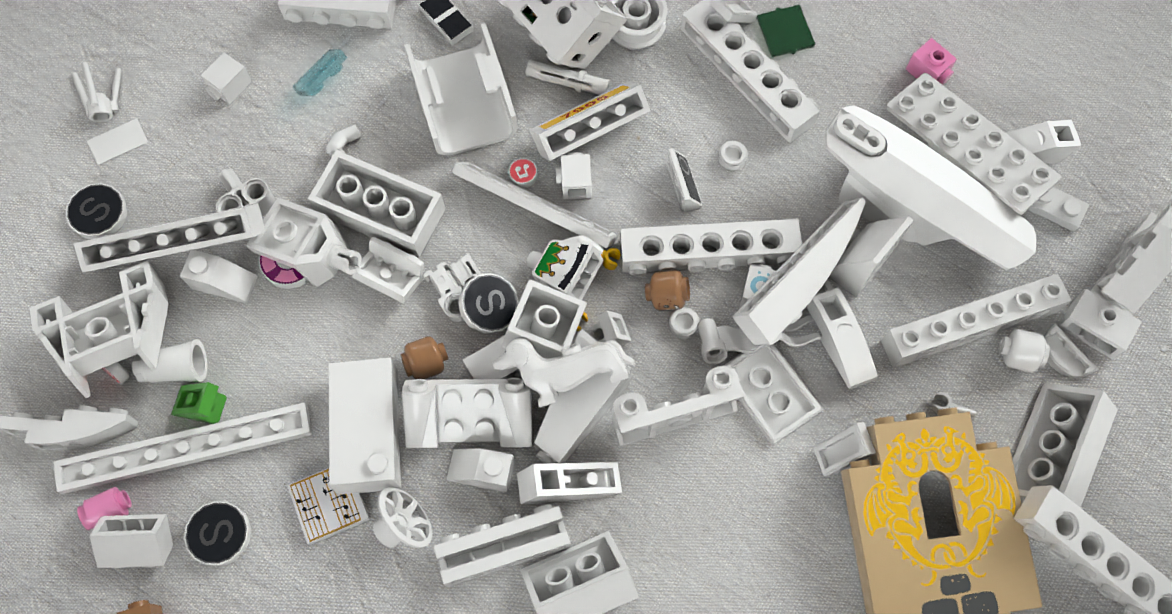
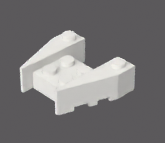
[1090,200,1172,314]
[30,261,169,398]

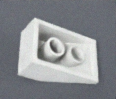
[829,216,914,297]

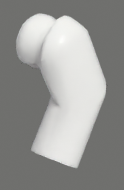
[326,124,361,158]

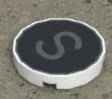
[66,183,128,239]
[458,273,519,334]
[184,501,252,567]

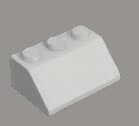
[520,531,639,614]

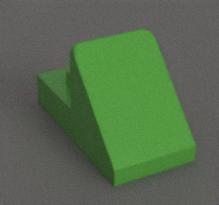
[171,382,227,424]

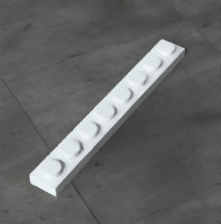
[54,402,312,494]

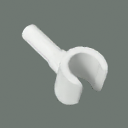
[932,392,976,418]

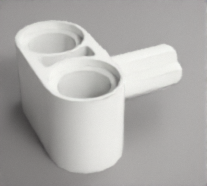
[216,168,275,216]

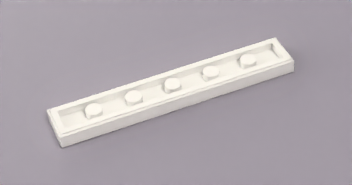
[452,161,617,248]

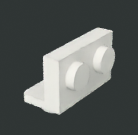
[352,237,424,304]

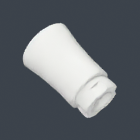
[132,339,207,383]

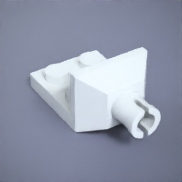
[246,197,362,287]

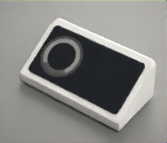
[666,148,703,212]

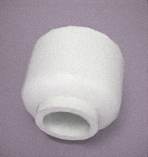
[999,329,1050,373]

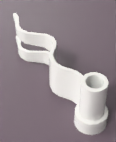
[698,315,821,364]

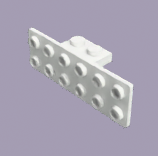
[886,73,1061,215]

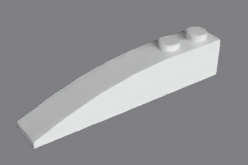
[732,197,866,345]

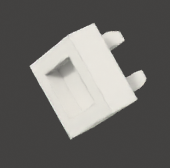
[591,311,631,346]

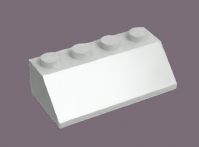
[1012,383,1118,508]

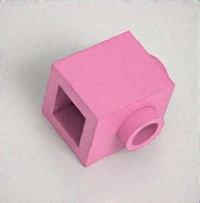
[906,38,957,85]

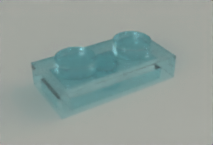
[292,49,348,96]

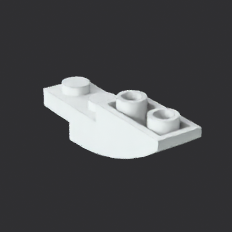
[806,279,878,390]
[0,405,138,451]

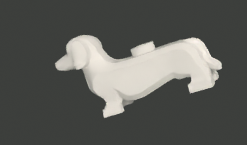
[492,338,635,408]

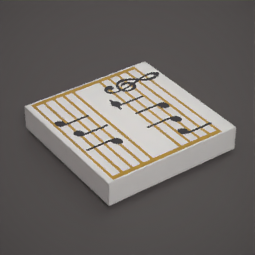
[287,468,370,546]

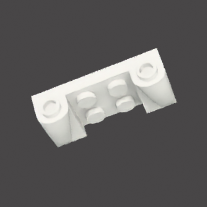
[612,366,745,447]
[402,378,533,448]

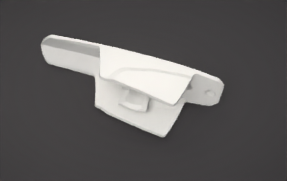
[824,105,1036,271]

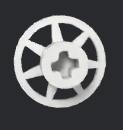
[373,487,432,549]

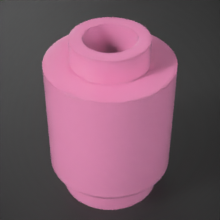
[77,487,132,530]

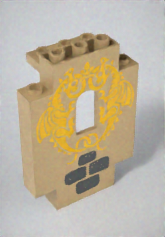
[841,407,1043,614]

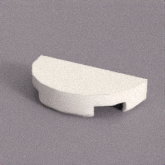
[1044,323,1099,378]

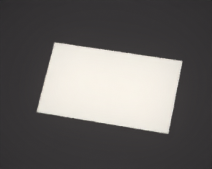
[87,118,148,165]

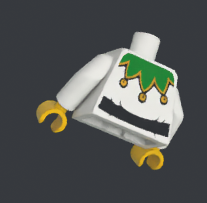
[527,235,621,331]

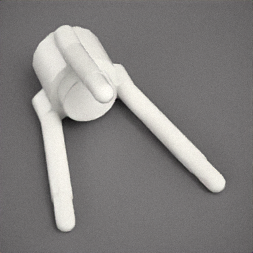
[72,62,121,122]

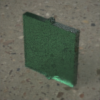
[756,4,815,57]

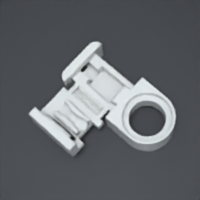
[424,253,481,322]

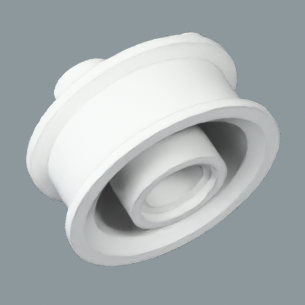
[611,0,667,50]

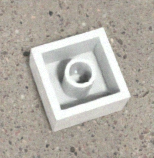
[502,279,587,359]

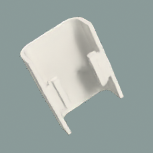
[405,23,518,155]

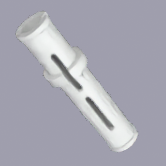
[526,59,611,95]

